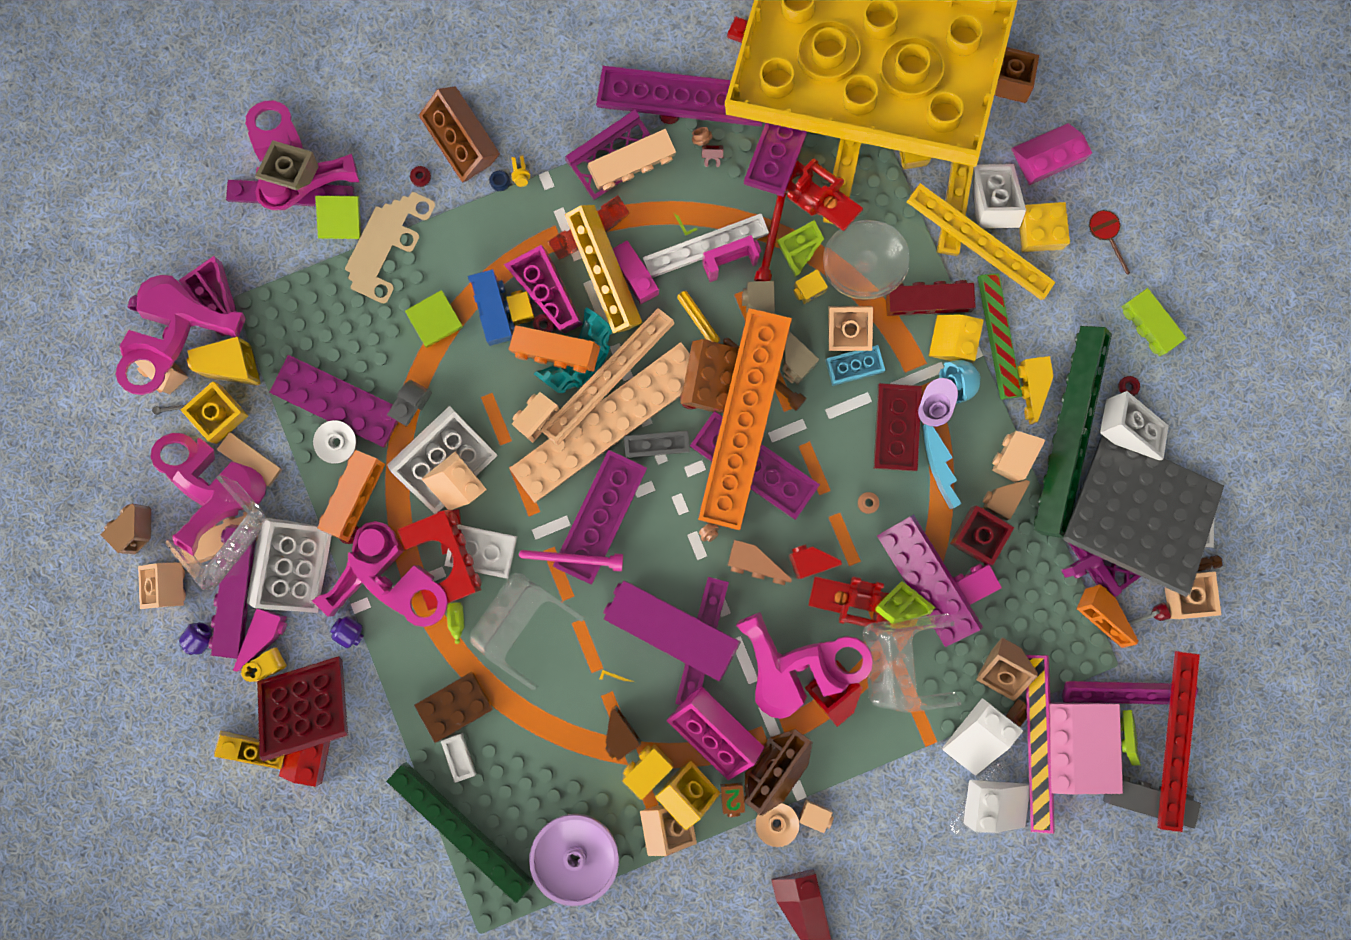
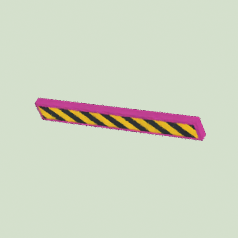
[1026,655,1055,834]

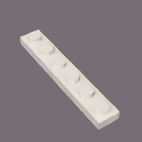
[643,214,769,278]

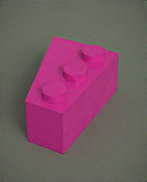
[179,256,237,336]

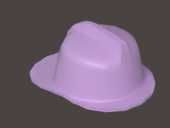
[918,378,958,427]

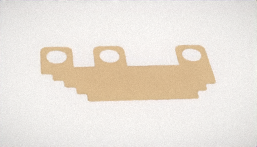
[345,192,435,303]

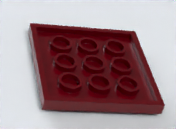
[257,656,348,762]

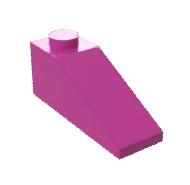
[613,240,659,305]
[233,608,287,672]

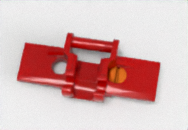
[786,159,863,231]
[808,576,911,632]

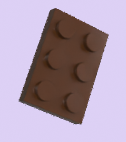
[414,672,493,743]

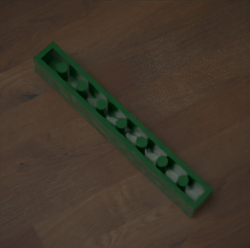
[386,762,534,903]

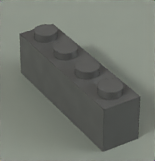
[1103,775,1201,829]

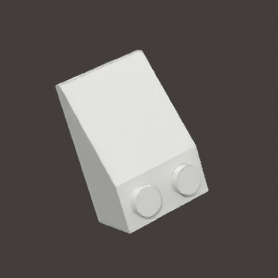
[973,164,1026,228]
[1100,391,1168,460]
[942,698,1023,776]
[963,780,1030,833]

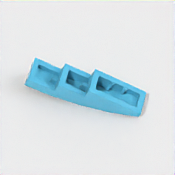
[922,424,962,509]

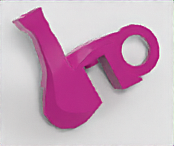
[245,100,360,210]
[115,275,246,395]
[150,433,266,557]
[311,521,448,627]
[736,612,873,719]

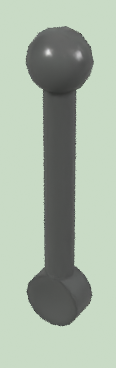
[152,405,185,415]

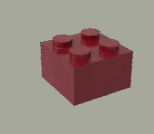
[950,505,1015,565]

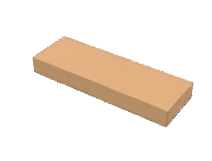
[217,432,282,487]

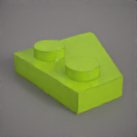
[776,220,824,276]
[1120,710,1141,766]

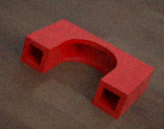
[398,510,482,611]

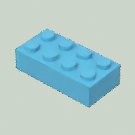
[825,345,885,386]

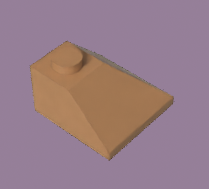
[976,638,1038,702]

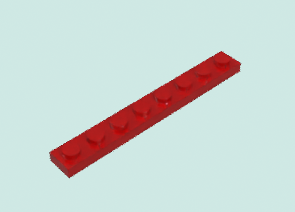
[1157,651,1200,832]

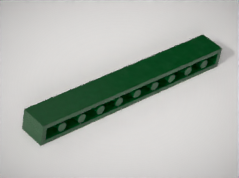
[1034,326,1112,538]

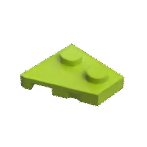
[875,581,935,624]

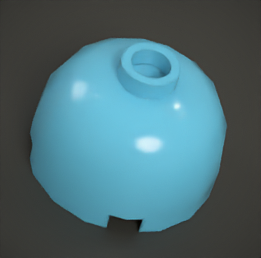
[939,360,981,403]

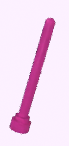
[519,550,623,571]

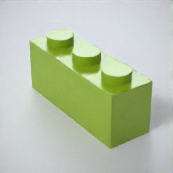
[1121,288,1187,357]

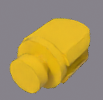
[511,155,530,187]

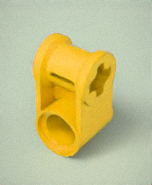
[241,647,287,682]

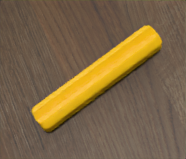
[677,291,720,343]

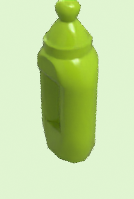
[447,602,464,644]

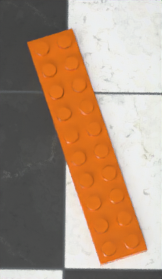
[698,308,792,530]

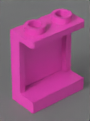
[702,235,761,282]

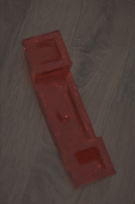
[547,195,630,260]

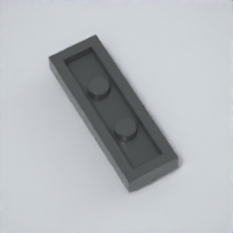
[624,431,690,458]

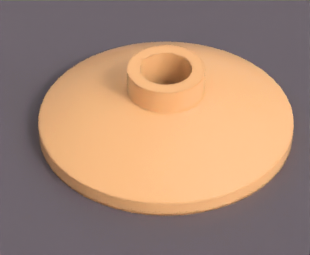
[755,803,799,847]

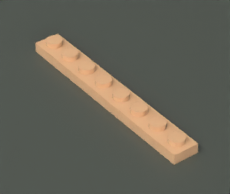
[541,308,675,446]

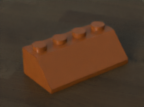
[418,86,500,183]

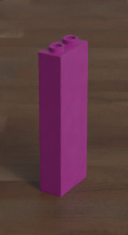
[603,580,741,681]

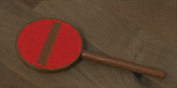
[1089,210,1130,275]

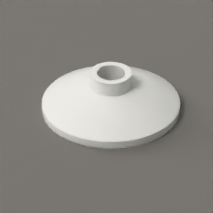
[313,421,356,463]

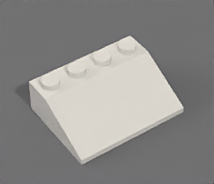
[387,406,498,514]
[246,517,332,613]

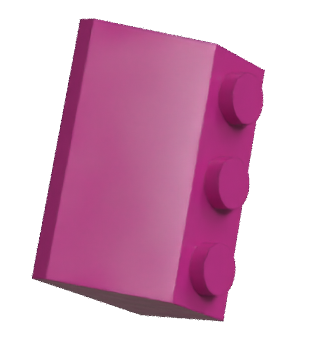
[1011,123,1092,186]

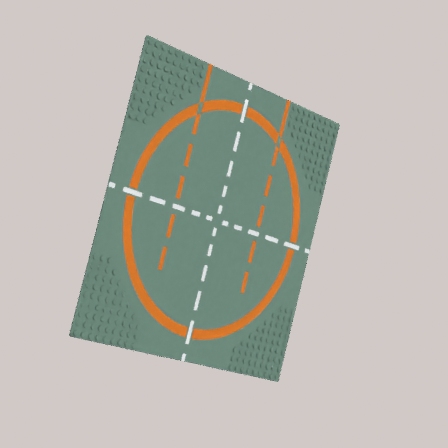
[233,117,1118,934]

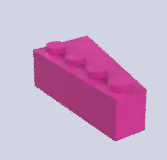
[504,245,583,334]

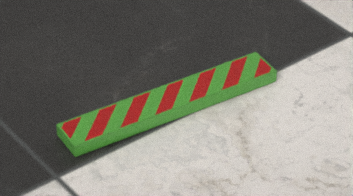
[977,273,1022,400]

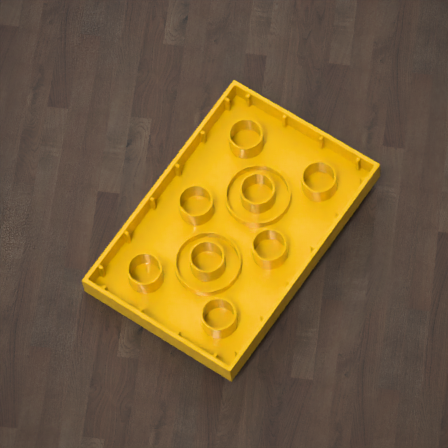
[725,0,1018,167]

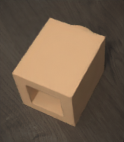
[798,799,834,833]

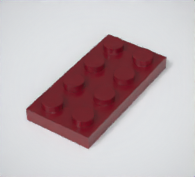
[873,383,922,472]

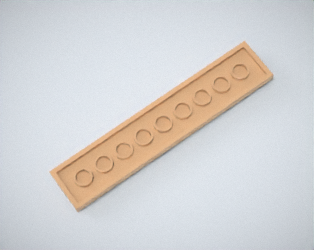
[509,342,690,503]

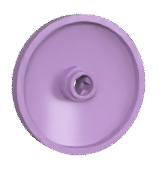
[530,814,619,906]

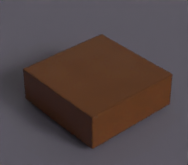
[1006,699,1027,728]

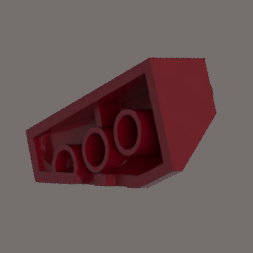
[771,869,831,940]

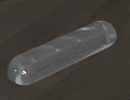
[946,760,1008,837]

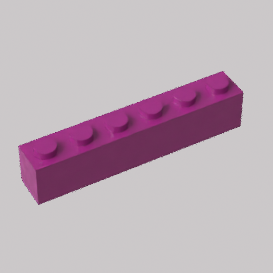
[209,524,258,659]

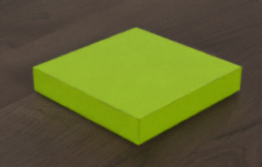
[315,195,361,239]
[405,290,463,348]

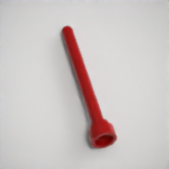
[754,190,787,282]

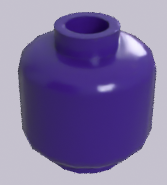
[330,616,364,648]
[179,622,213,655]

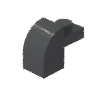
[387,380,432,426]

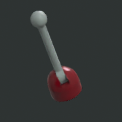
[1128,602,1171,625]

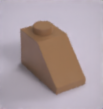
[982,480,1030,521]

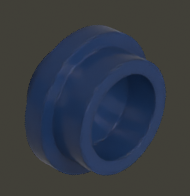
[489,170,510,192]

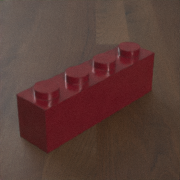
[885,280,976,316]

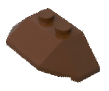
[744,729,813,816]

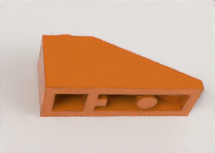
[1076,585,1138,648]

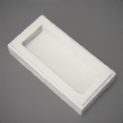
[441,733,476,783]

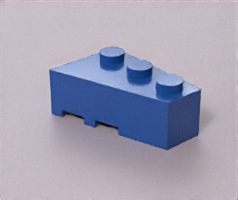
[468,269,515,346]

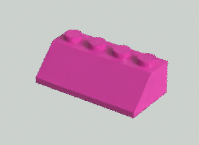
[666,687,764,781]

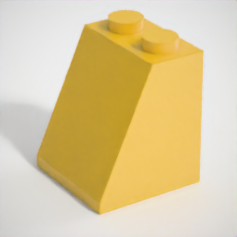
[187,337,261,385]

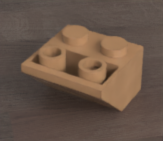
[100,503,151,554]

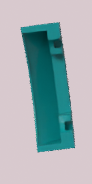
[534,307,612,393]

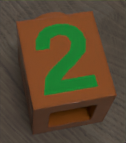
[720,782,745,817]

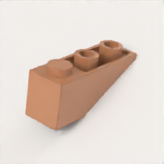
[727,540,792,585]

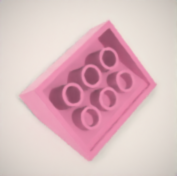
[1049,702,1123,794]

